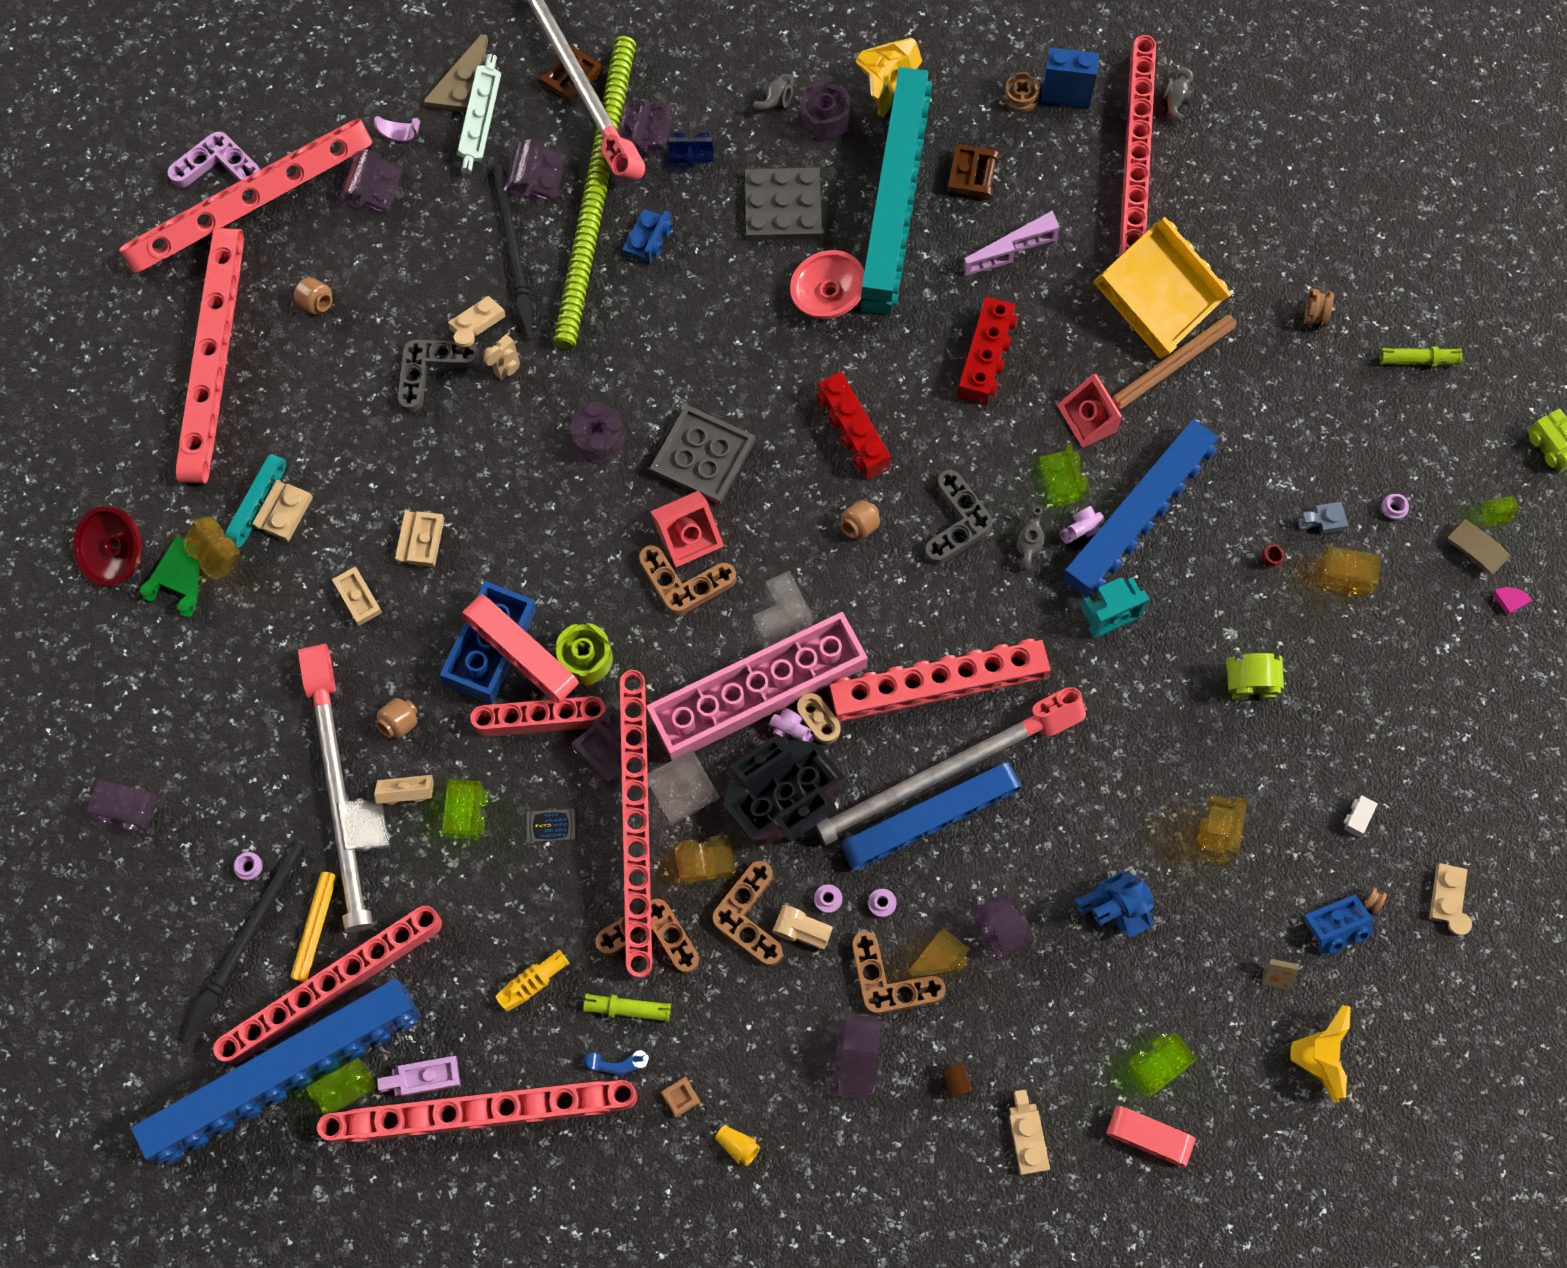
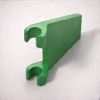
[140,536,201,618]

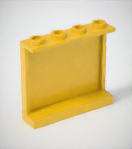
[1093,217,1232,359]

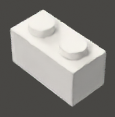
[1343,796,1378,837]

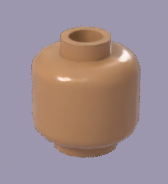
[294,277,332,315]
[841,500,880,540]
[376,698,417,739]

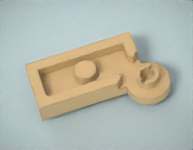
[448,296,505,347]
[483,334,520,380]
[1429,863,1472,936]

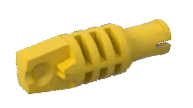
[495,949,570,1012]

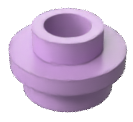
[1381,494,1409,520]
[234,852,262,880]
[814,885,842,913]
[868,889,896,917]

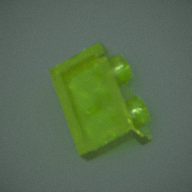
[1038,444,1089,508]
[306,1058,377,1115]

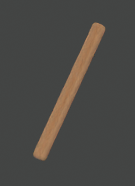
[1112,315,1237,409]

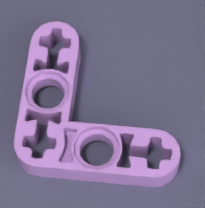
[168,132,260,188]

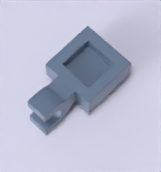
[1297,502,1349,534]

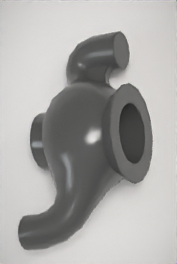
[1162,66,1194,123]
[753,74,794,110]
[1017,506,1045,571]

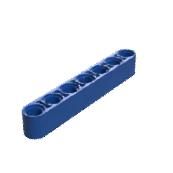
[839,762,1022,871]

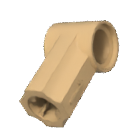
[772,905,833,951]

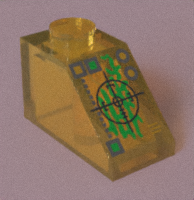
[906,928,970,980]

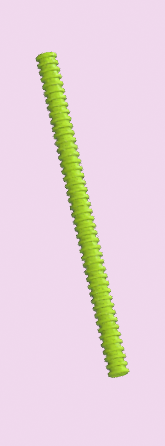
[553,36,636,349]

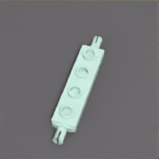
[457,54,501,174]

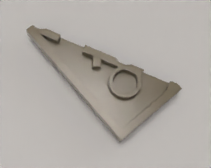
[424,34,488,112]

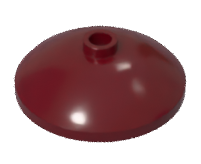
[73,506,142,586]

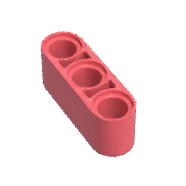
[1106,1106,1196,1167]

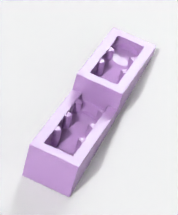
[963,210,1059,276]

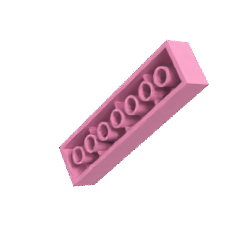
[646,612,868,762]

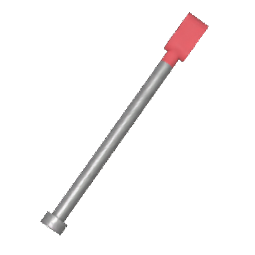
[523,0,645,181]
[298,644,373,932]
[815,687,1086,846]

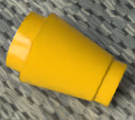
[715,1125,760,1166]

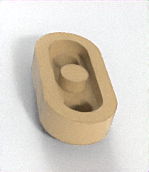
[797,693,841,744]

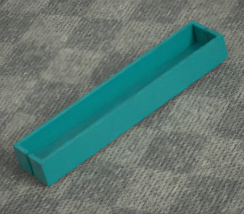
[861,67,932,316]

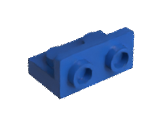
[622,209,673,265]
[1305,894,1373,956]

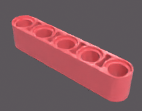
[461,594,579,704]
[470,696,607,737]

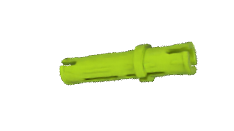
[1380,346,1462,367]
[583,993,671,1022]

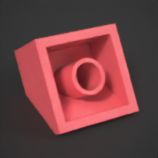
[650,491,724,567]

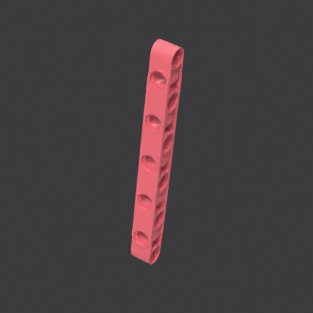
[119,119,372,273]
[176,228,244,484]
[317,1080,637,1143]

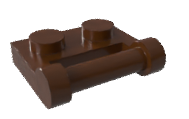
[538,45,602,104]
[947,144,1000,200]

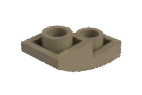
[1447,519,1510,575]

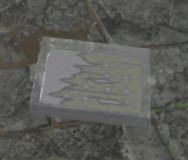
[336,798,389,851]

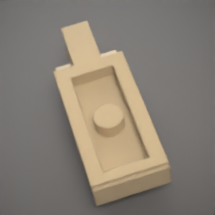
[1009,1090,1050,1175]

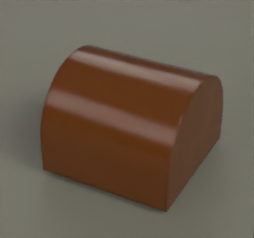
[942,1063,973,1099]

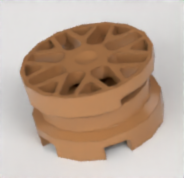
[1005,72,1040,112]
[1304,289,1334,327]

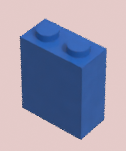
[1040,48,1099,109]

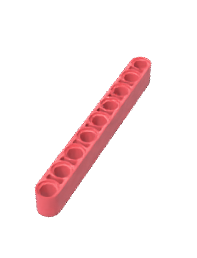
[213,906,442,1065]

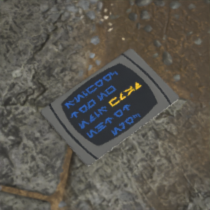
[526,809,575,842]

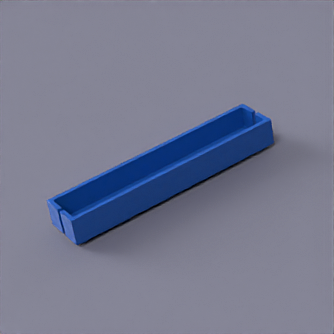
[131,978,422,1165]

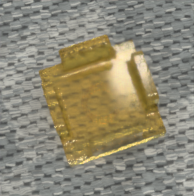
[1197,796,1248,866]

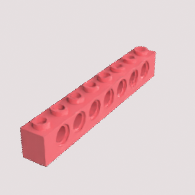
[829,639,1050,722]

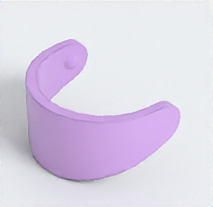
[374,116,420,142]

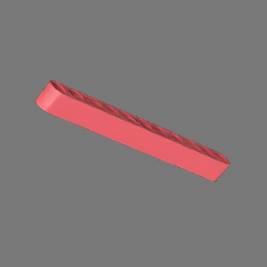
[1119,35,1156,257]
[620,670,652,979]

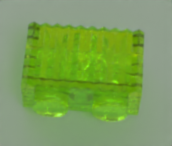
[442,779,488,841]
[1127,1032,1197,1098]

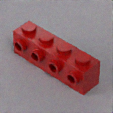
[957,297,1018,405]
[816,371,891,480]

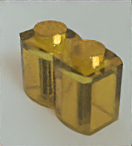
[183,516,240,579]
[675,836,735,884]

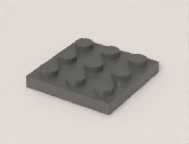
[745,168,822,240]
[650,405,756,505]

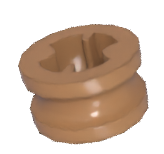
[1363,887,1387,916]

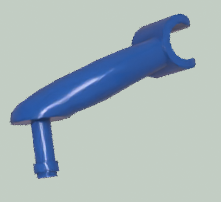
[583,1050,649,1076]

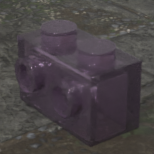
[87,779,159,832]

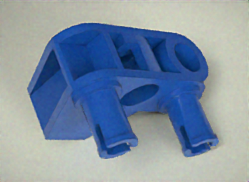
[1074,870,1154,938]

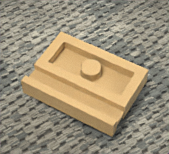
[252,480,313,542]
[395,510,444,567]

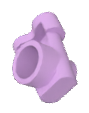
[1060,506,1105,544]
[769,708,814,742]

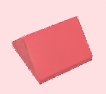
[1057,374,1122,447]

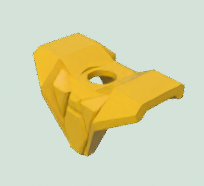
[856,38,922,117]
[1290,1005,1350,1103]

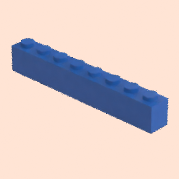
[1063,419,1219,597]

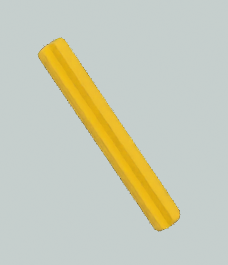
[291,872,336,982]

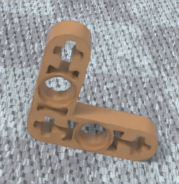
[639,546,736,615]
[713,861,783,967]
[596,899,699,974]
[852,931,946,1015]

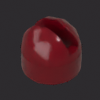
[1260,544,1284,567]

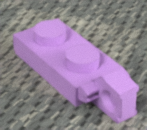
[377,1056,461,1096]

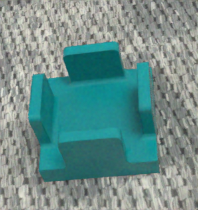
[1081,577,1150,639]

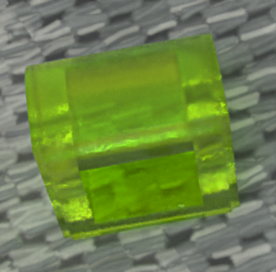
[1482,496,1519,526]

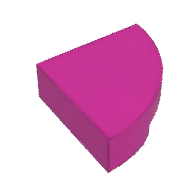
[1492,587,1532,616]

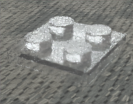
[647,750,719,825]

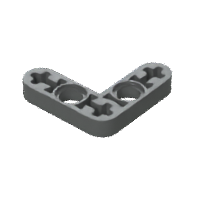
[398,340,479,413]
[925,470,993,565]

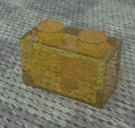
[1318,546,1382,595]

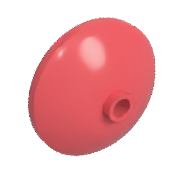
[790,250,864,319]

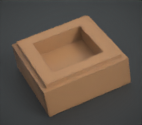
[661,1077,701,1118]

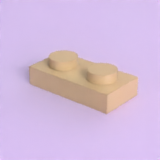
[332,566,382,626]
[374,775,434,804]

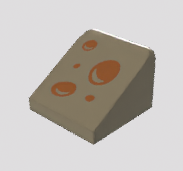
[1262,959,1299,990]

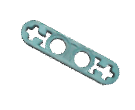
[224,454,286,548]

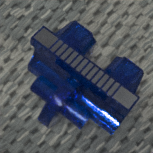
[668,133,714,168]

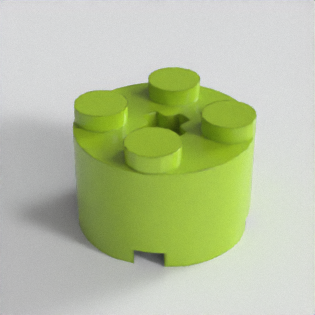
[556,623,613,686]
[1227,653,1284,700]

